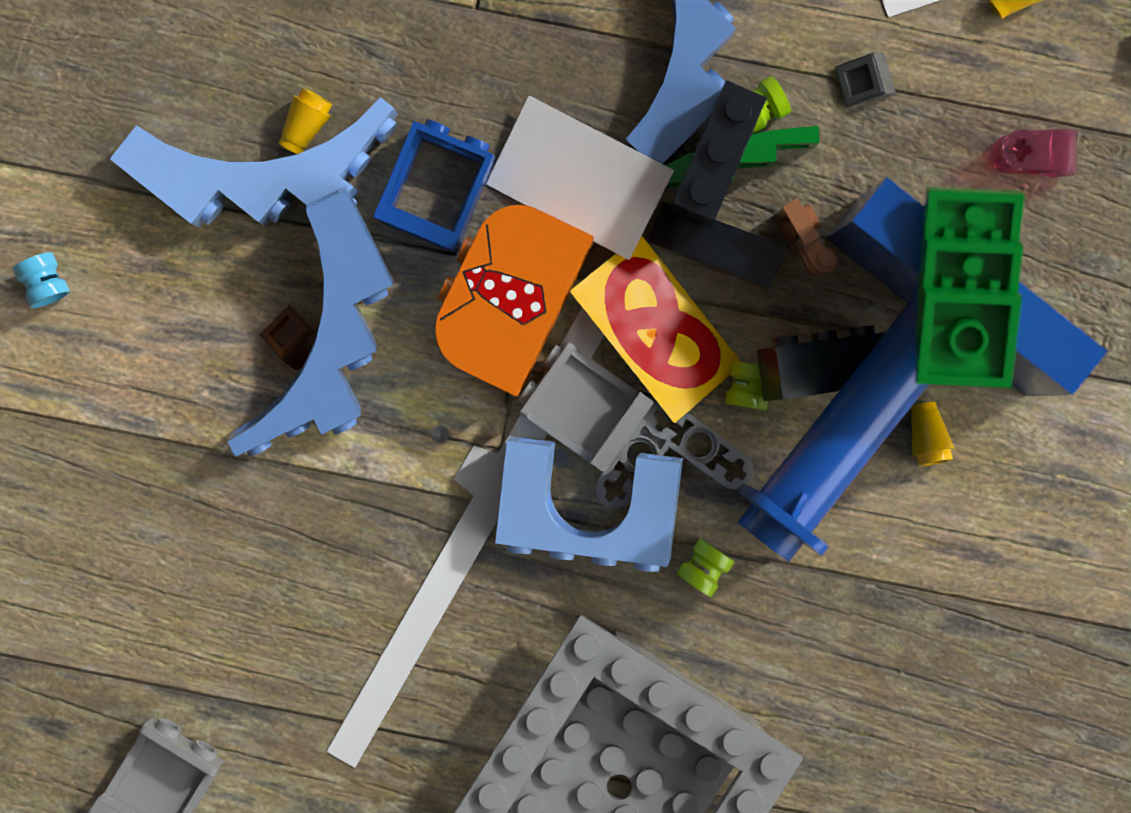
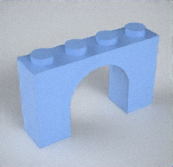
[495,436,683,572]

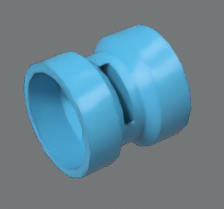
[12,252,70,309]

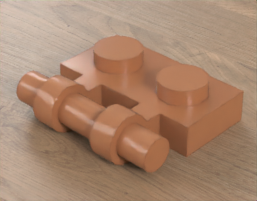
[773,198,838,276]

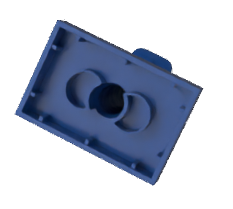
[736,177,1108,562]

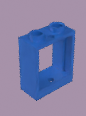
[374,119,495,254]

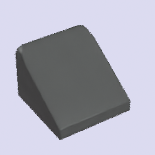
[835,52,895,108]

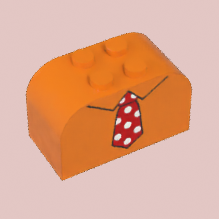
[436,205,594,397]

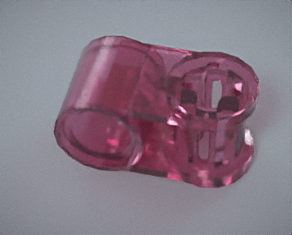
[990,129,1078,177]

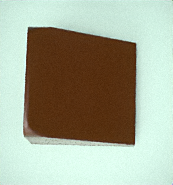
[260,305,318,370]

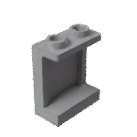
[517,342,654,473]
[89,717,225,813]

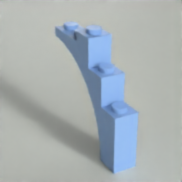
[110,97,398,228]

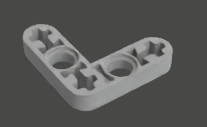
[595,402,754,509]

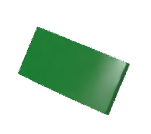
[915,186,1025,388]

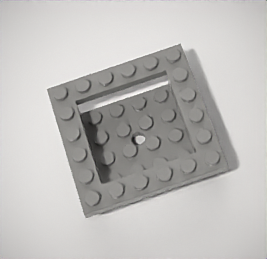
[453,614,803,813]

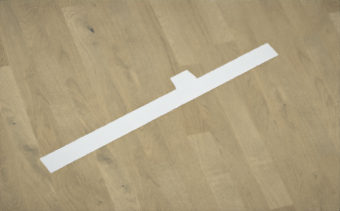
[327,308,604,768]

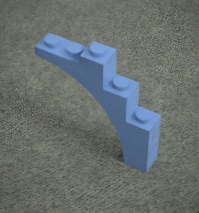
[625,0,736,165]
[227,186,393,457]

